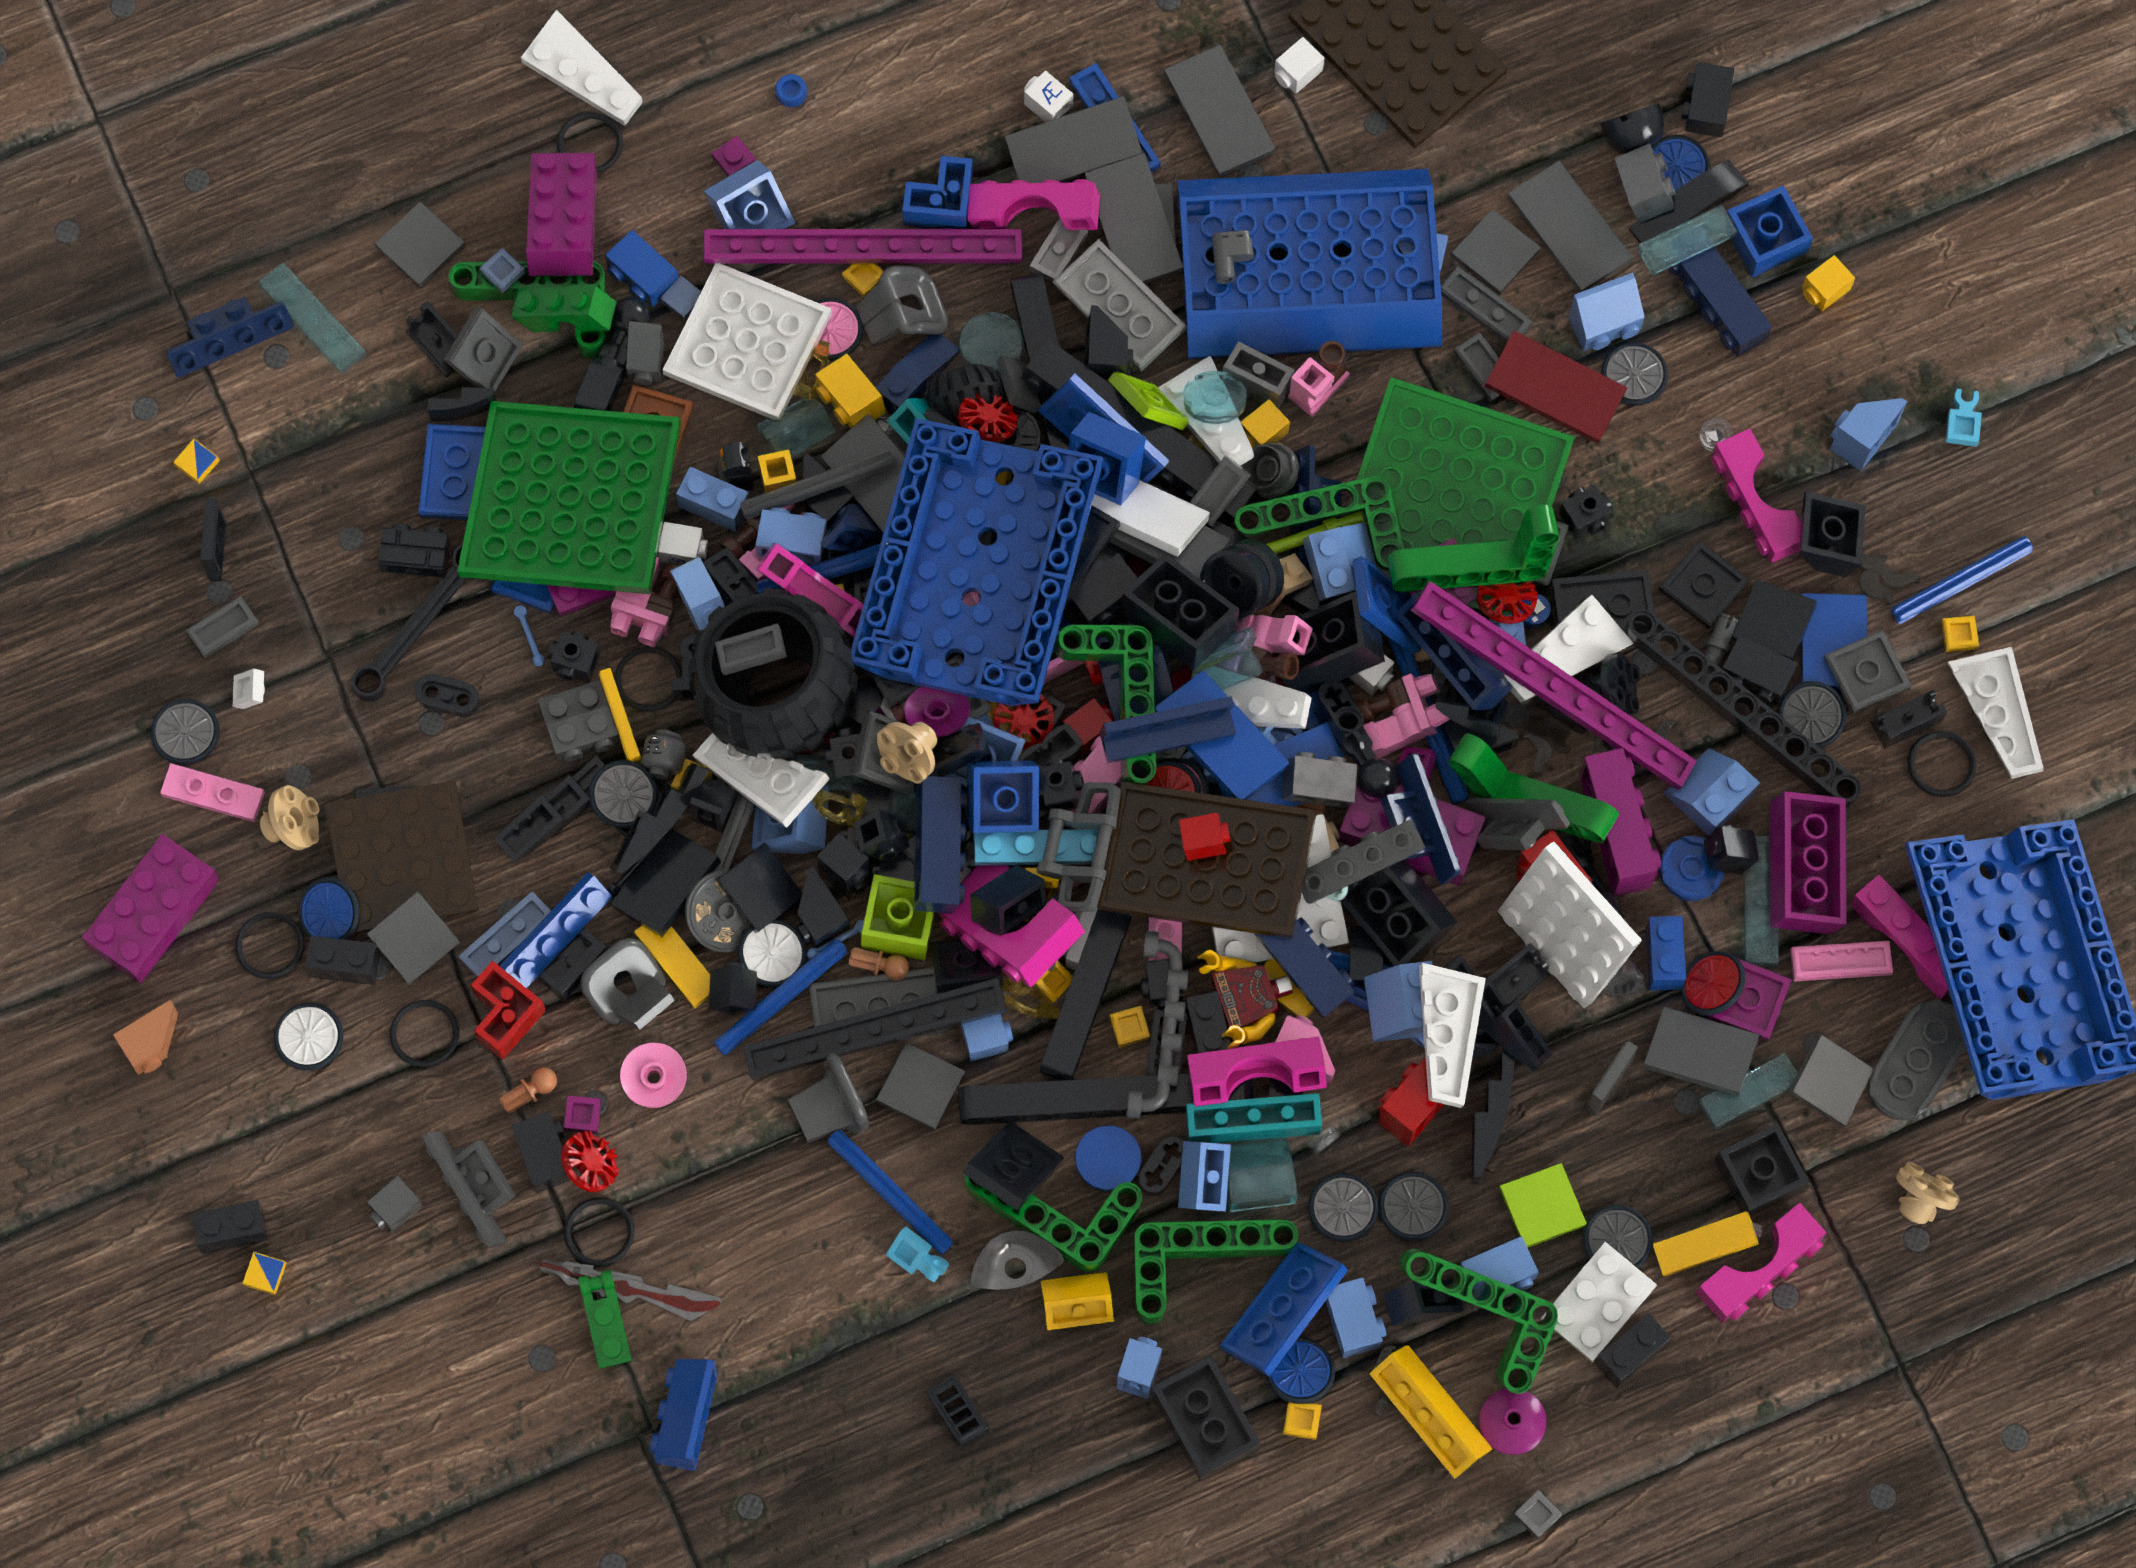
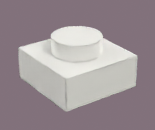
[233,669,265,709]

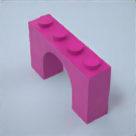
[938,865,1085,988]

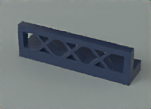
[1100,696,1236,764]

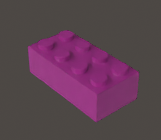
[526,153,597,276]
[1579,748,1661,897]
[1338,785,1485,887]
[1770,791,1847,934]
[82,834,220,984]

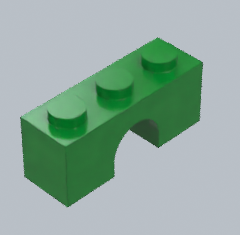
[511,285,617,333]

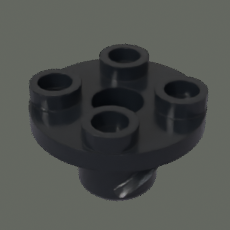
[1583,653,1640,715]

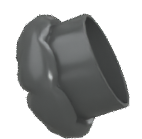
[1241,442,1299,499]

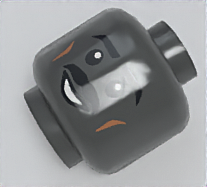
[641,730,686,780]

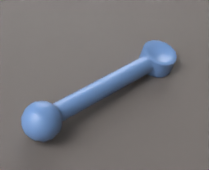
[514,605,545,667]
[807,920,864,959]

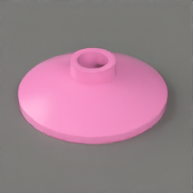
[620,1043,687,1108]

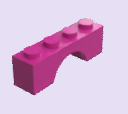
[967,179,1100,230]
[1711,428,1801,564]
[755,543,864,638]
[1850,875,1950,1000]
[1187,1036,1327,1107]
[1696,1203,1826,1323]

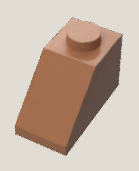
[113,1000,178,1075]

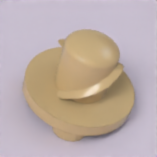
[877,722,937,784]
[260,785,319,850]
[1896,1161,1959,1224]

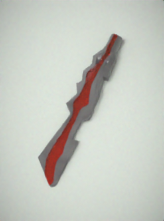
[540,1259,721,1321]

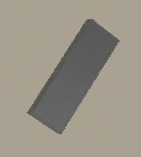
[1441,266,1533,344]

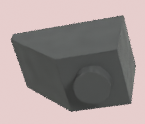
[626,321,665,386]

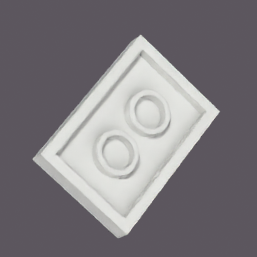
[1541,1242,1657,1363]

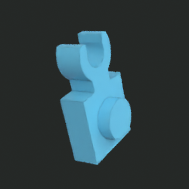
[1945,389,1982,447]

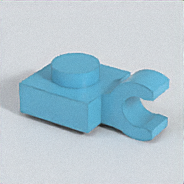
[886,1226,949,1282]

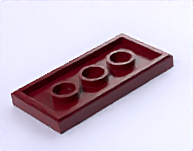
[1484,331,1628,444]

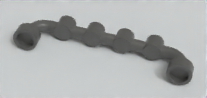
[1127,931,1189,1118]

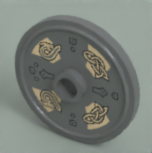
[685,870,750,952]

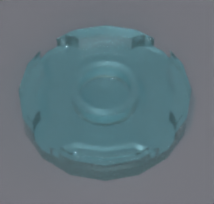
[960,312,1023,374]
[1183,371,1247,424]

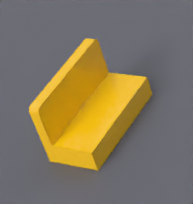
[1041,1272,1114,1330]

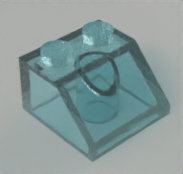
[1227,1138,1298,1212]

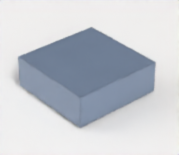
[479,248,525,293]
[660,276,701,321]

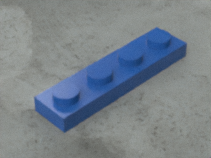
[1069,63,1161,173]
[500,872,613,988]

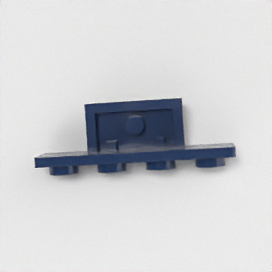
[166,296,294,377]
[1289,445,1342,569]
[1380,753,1461,885]

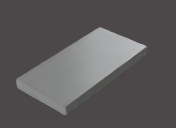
[1053,239,1187,371]

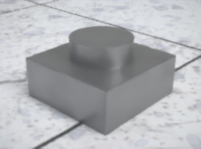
[1514,1490,1562,1540]

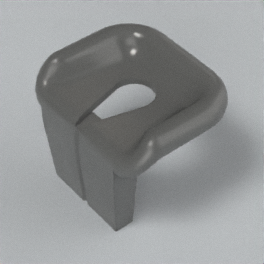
[856,266,948,346]
[580,938,675,1030]
[788,1053,869,1143]

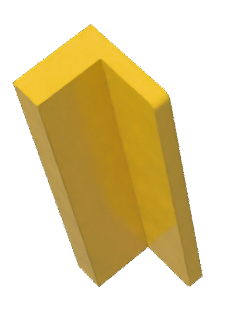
[1369,1345,1492,1479]

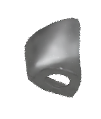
[971,1231,1064,1290]

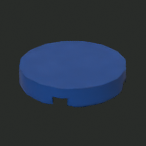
[1659,836,1725,901]
[1075,1125,1142,1192]

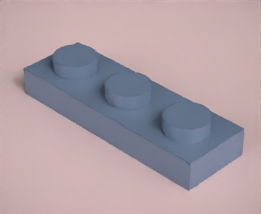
[458,891,551,978]

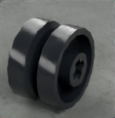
[1200,539,1284,619]

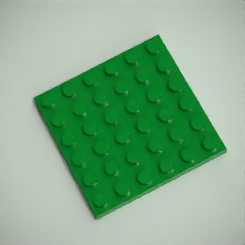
[1345,377,1575,615]
[457,401,681,594]

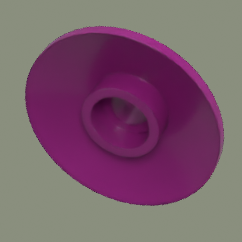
[904,687,970,737]
[1479,1389,1546,1455]

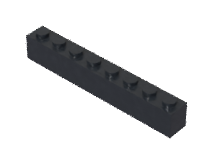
[1021,339,1256,527]

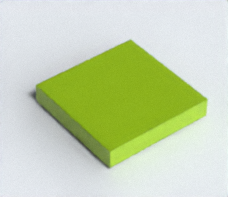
[1108,372,1189,430]
[1499,1163,1587,1248]

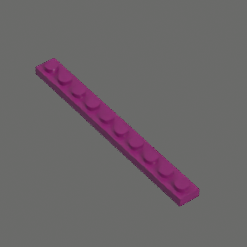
[704,229,1022,263]
[1411,581,1697,790]

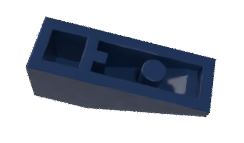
[875,334,961,415]
[821,504,883,553]

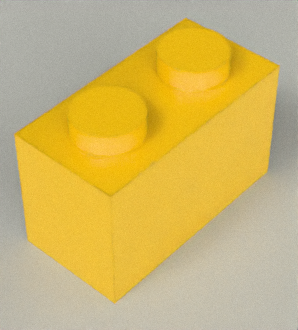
[815,354,887,428]

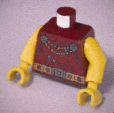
[1197,950,1293,1049]

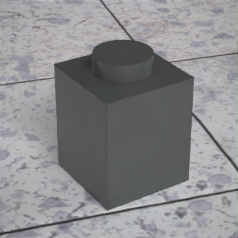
[367,1176,423,1233]

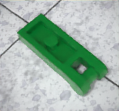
[578,1270,632,1370]

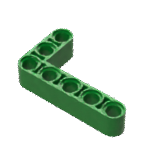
[448,261,607,359]
[1234,476,1404,570]
[1387,505,1560,592]
[1054,625,1156,785]
[1448,733,1619,843]
[964,1174,1142,1272]
[1134,1220,1299,1325]
[1399,1248,1558,1394]

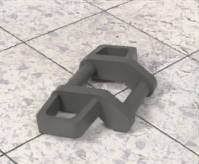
[1037,782,1121,912]

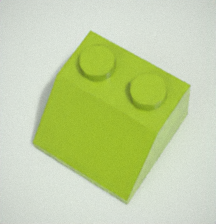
[861,874,934,961]

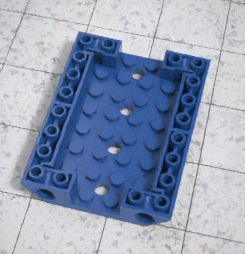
[1177,169,1442,359]
[851,418,1104,706]
[1905,819,2136,1100]

